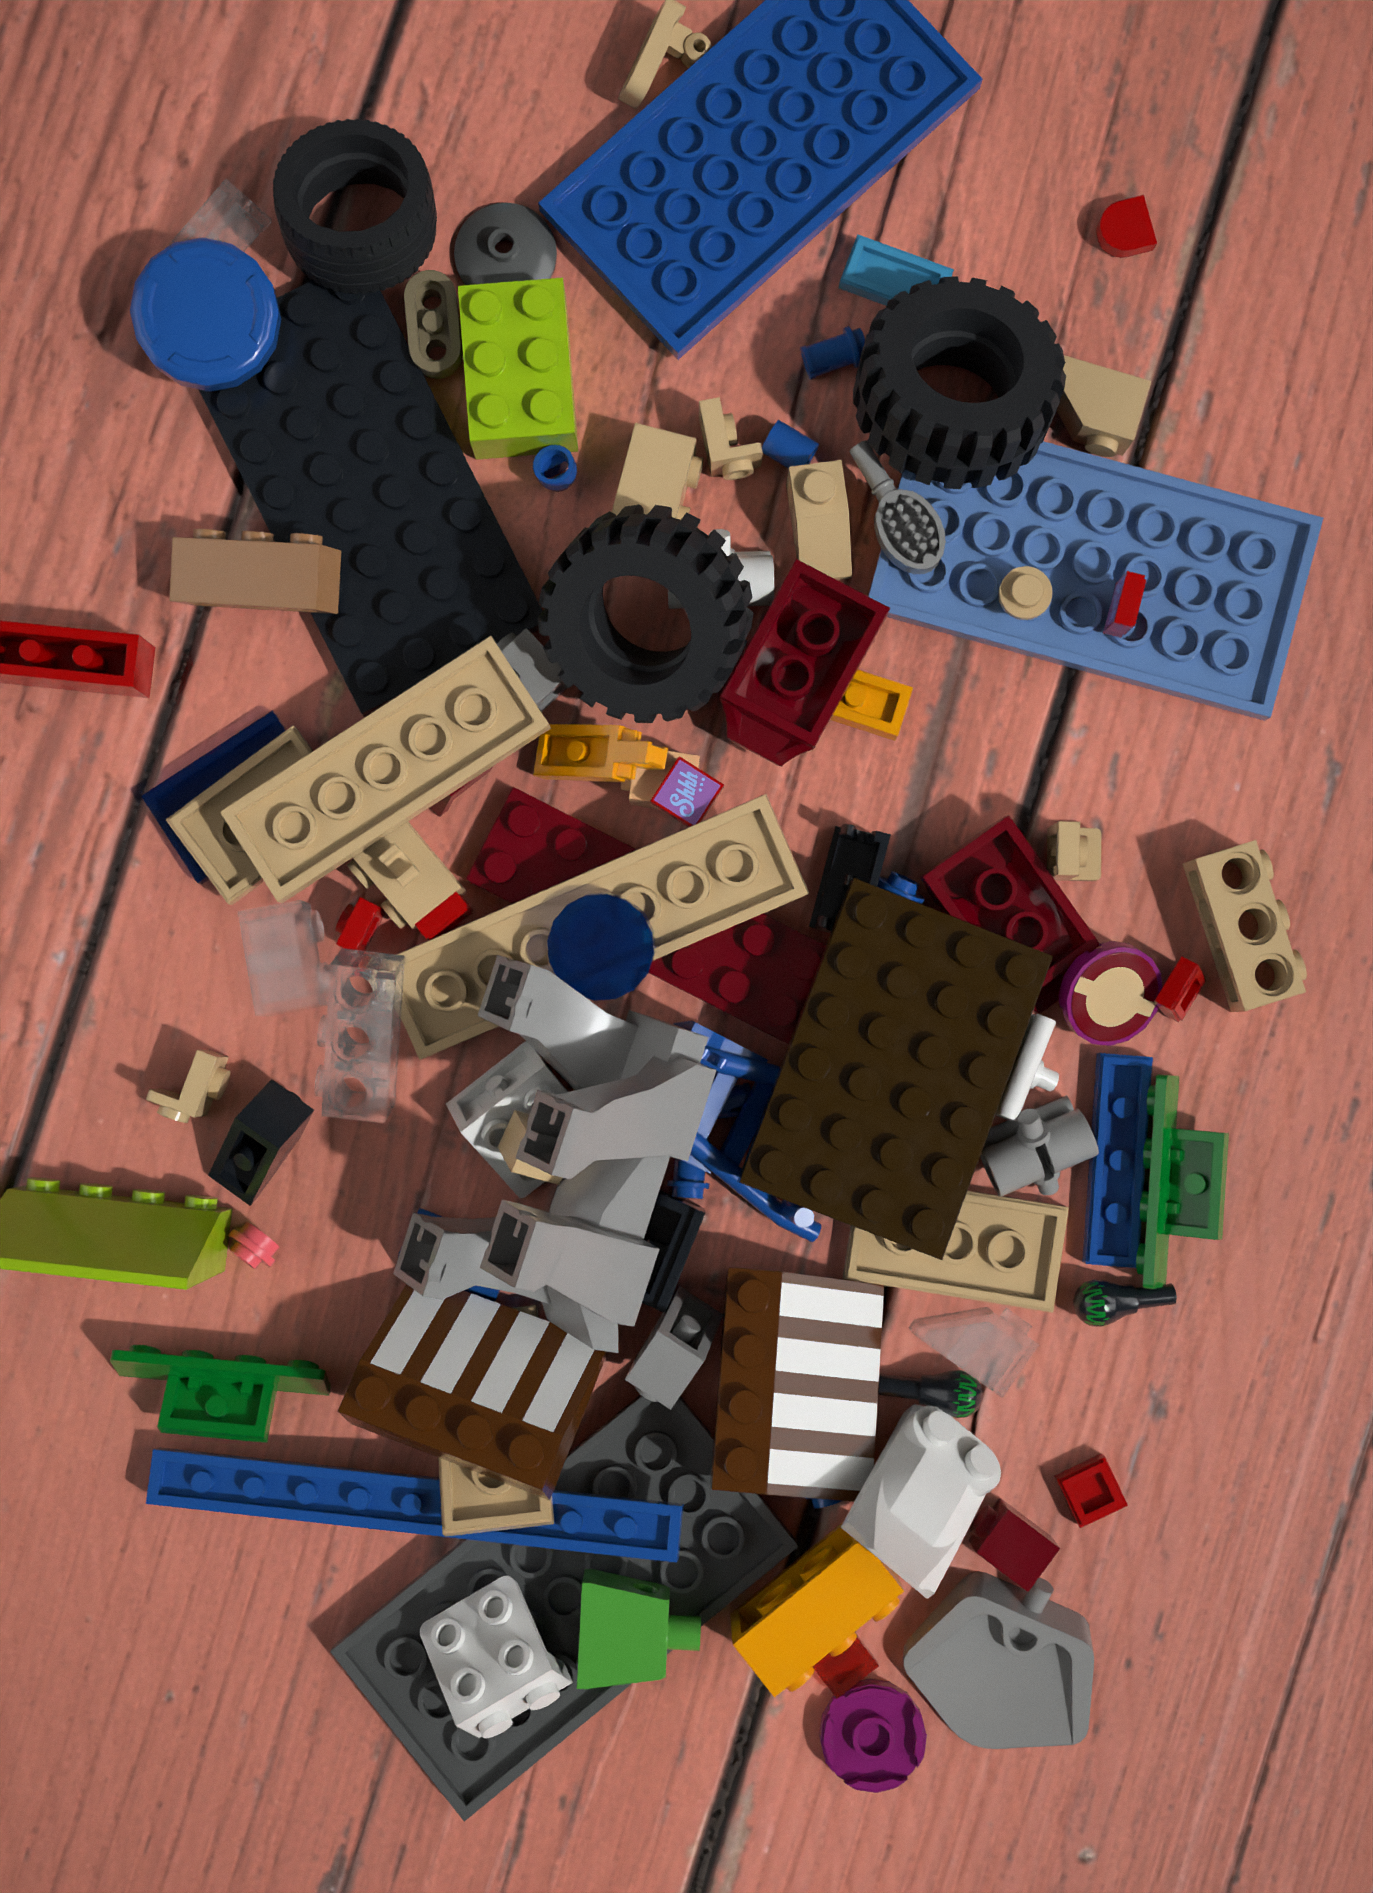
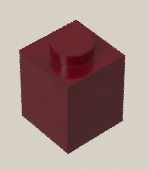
[969,1498,1060,1592]

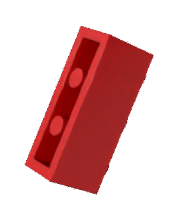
[0,620,156,698]

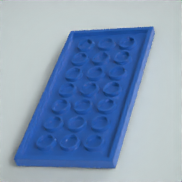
[538,0,983,360]

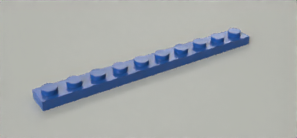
[146,1447,684,1563]

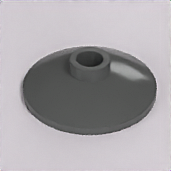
[454,203,557,285]

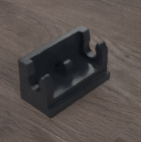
[809,824,891,933]
[642,1190,706,1313]

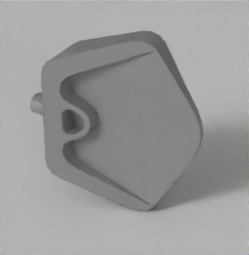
[903,1571,1094,1749]

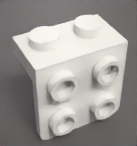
[420,1576,573,1738]

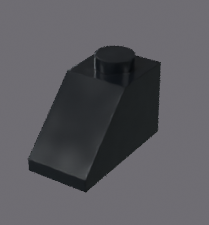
[208,1079,314,1206]

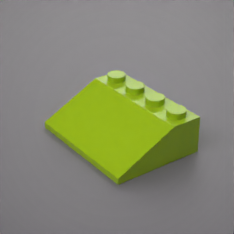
[0,1177,232,1290]

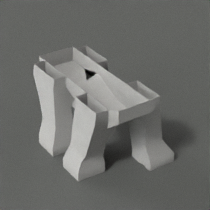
[393,955,716,1353]

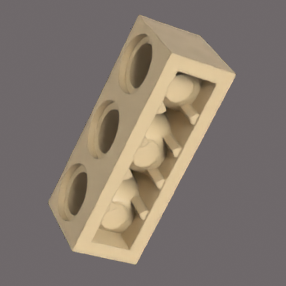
[1183,840,1307,1012]

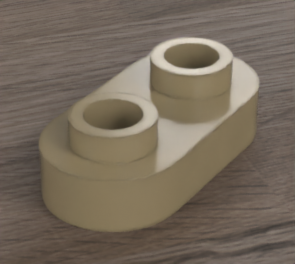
[404,270,463,379]

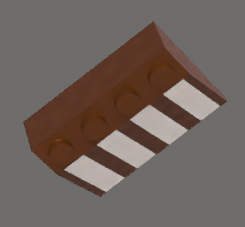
[710,1267,884,1501]
[337,1284,608,1500]

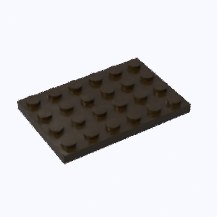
[737,878,1053,1260]

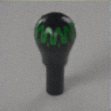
[1073,1279,1177,1327]
[878,1370,983,1418]

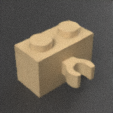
[347,822,467,931]

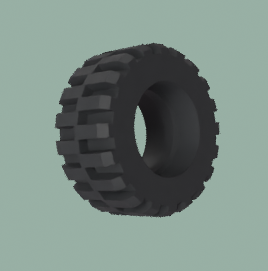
[853,276,1066,489]
[538,504,753,723]

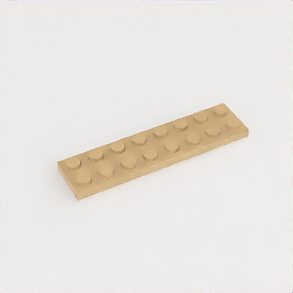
[377,794,809,1060]

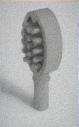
[849,440,946,574]

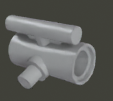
[980,1096,1099,1197]

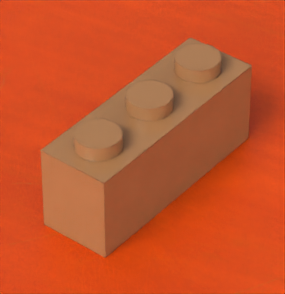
[169,529,341,614]

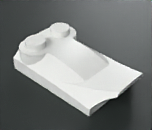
[841,1404,1001,1599]

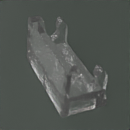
[166,178,272,252]

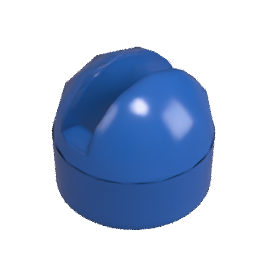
[533,445,577,492]

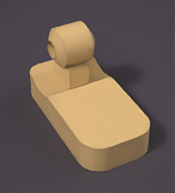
[618,0,712,109]

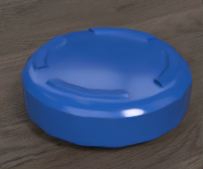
[130,238,281,392]

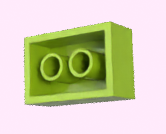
[458,278,578,460]

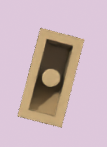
[1056,355,1151,457]
[786,460,852,580]

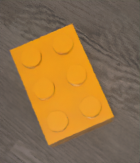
[730,1521,904,1698]

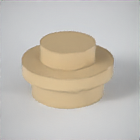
[998,566,1052,620]

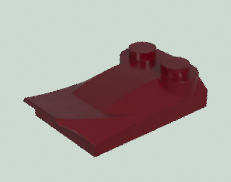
[720,559,890,767]
[920,815,1100,1014]

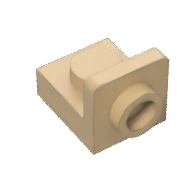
[699,397,763,480]
[1047,821,1101,881]

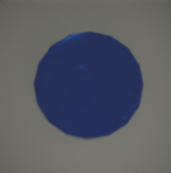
[547,892,656,1001]

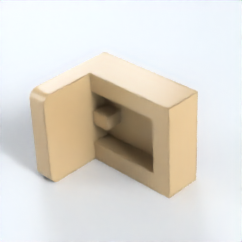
[146,1050,230,1123]

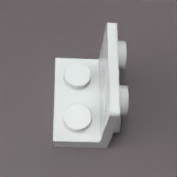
[446,1041,568,1198]

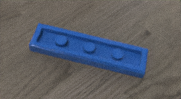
[1082,1053,1153,1268]

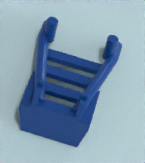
[673,1020,821,1242]

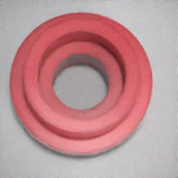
[228,1221,279,1269]

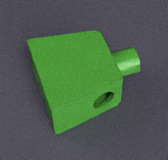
[577,1569,701,1689]

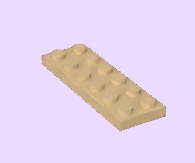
[220,636,551,903]

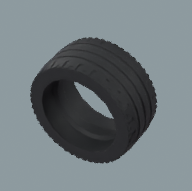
[273,119,437,294]

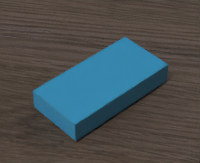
[838,234,954,306]

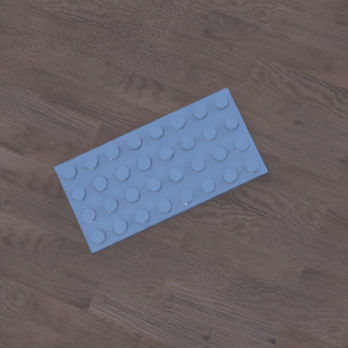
[868,441,1323,721]

